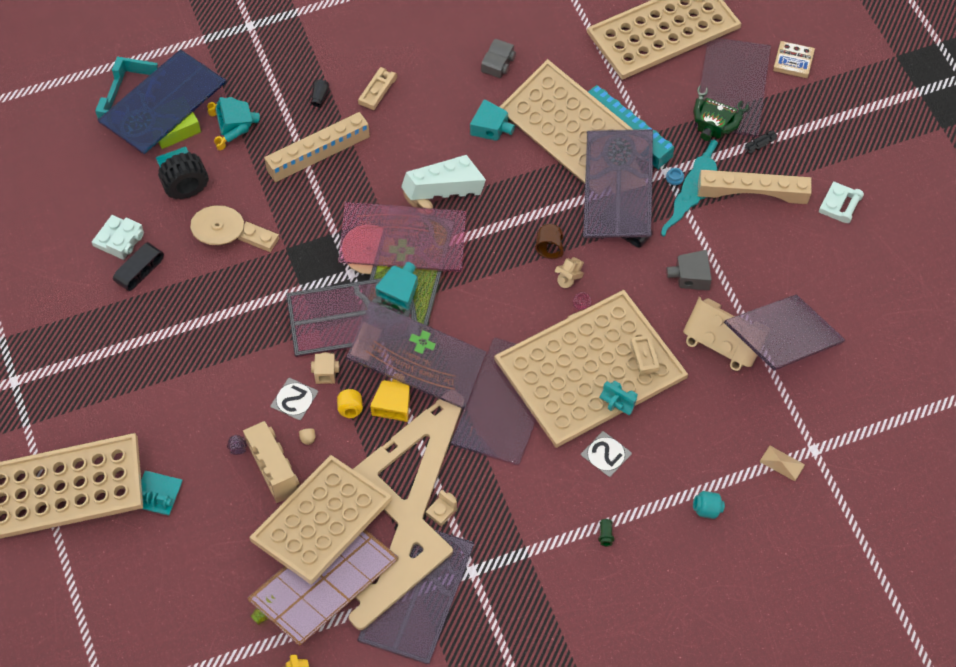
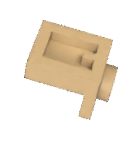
[426,490,457,527]

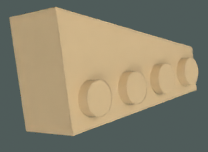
[243,421,300,503]

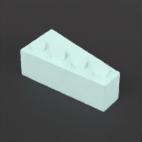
[401,155,486,200]

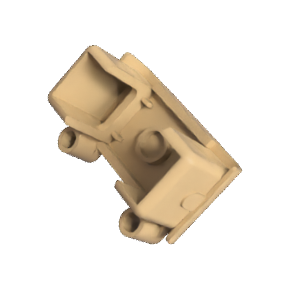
[683,297,769,371]

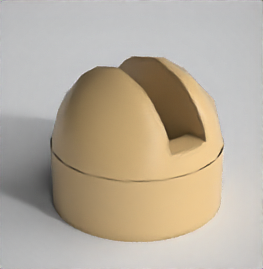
[299,429,315,445]

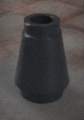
[311,79,330,107]

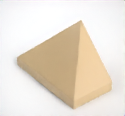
[760,446,805,481]

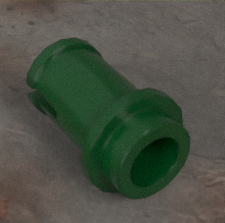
[598,519,615,547]

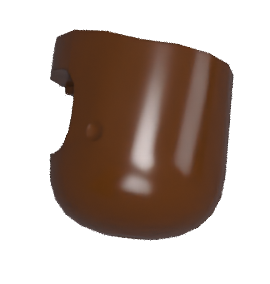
[535,224,564,259]

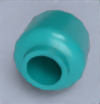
[693,491,725,519]

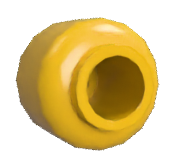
[337,389,363,418]

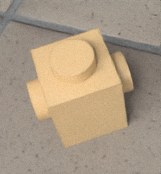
[311,352,339,384]

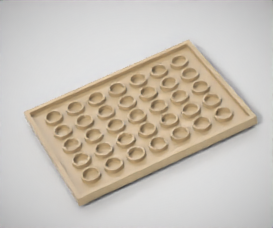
[494,290,688,448]

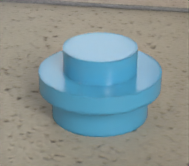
[666,168,684,185]

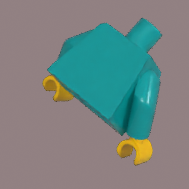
[207,97,260,150]

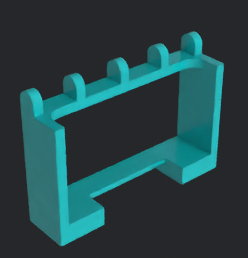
[95,56,166,128]

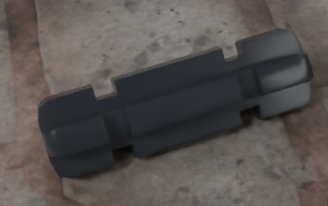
[744,130,777,153]

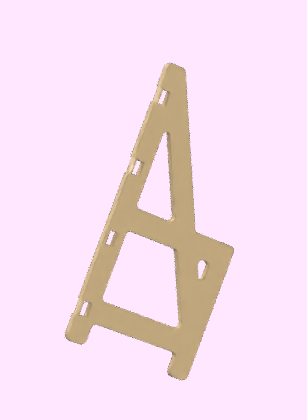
[349,390,464,630]

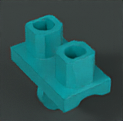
[599,381,638,415]

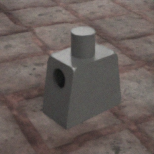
[666,250,712,290]

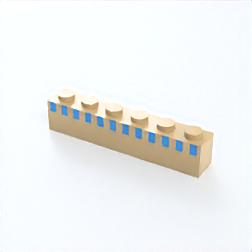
[264,112,370,182]

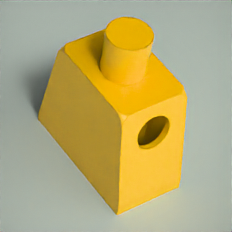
[371,374,410,422]

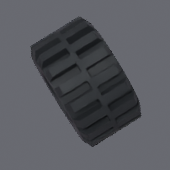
[158,152,209,200]

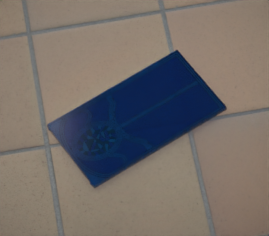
[98,49,227,154]

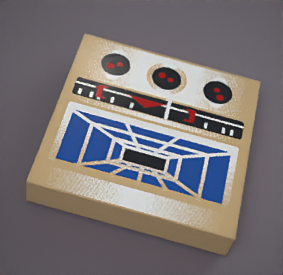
[773,41,815,78]

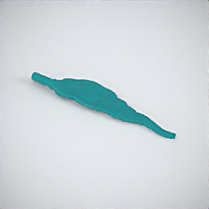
[661,140,718,237]

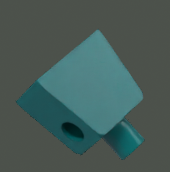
[470,99,515,140]
[375,262,418,310]

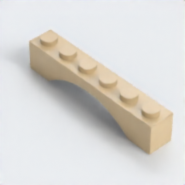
[698,170,811,204]

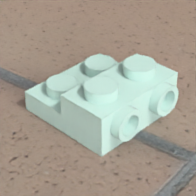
[92,215,144,260]

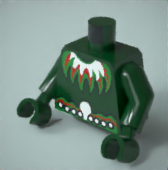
[693,85,750,141]

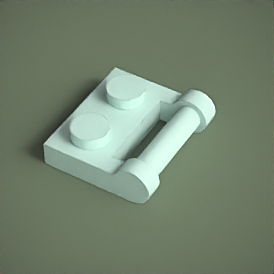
[819,181,864,223]

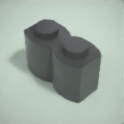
[481,39,516,78]

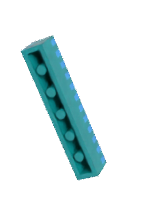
[588,85,674,169]

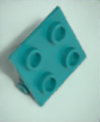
[141,471,183,516]

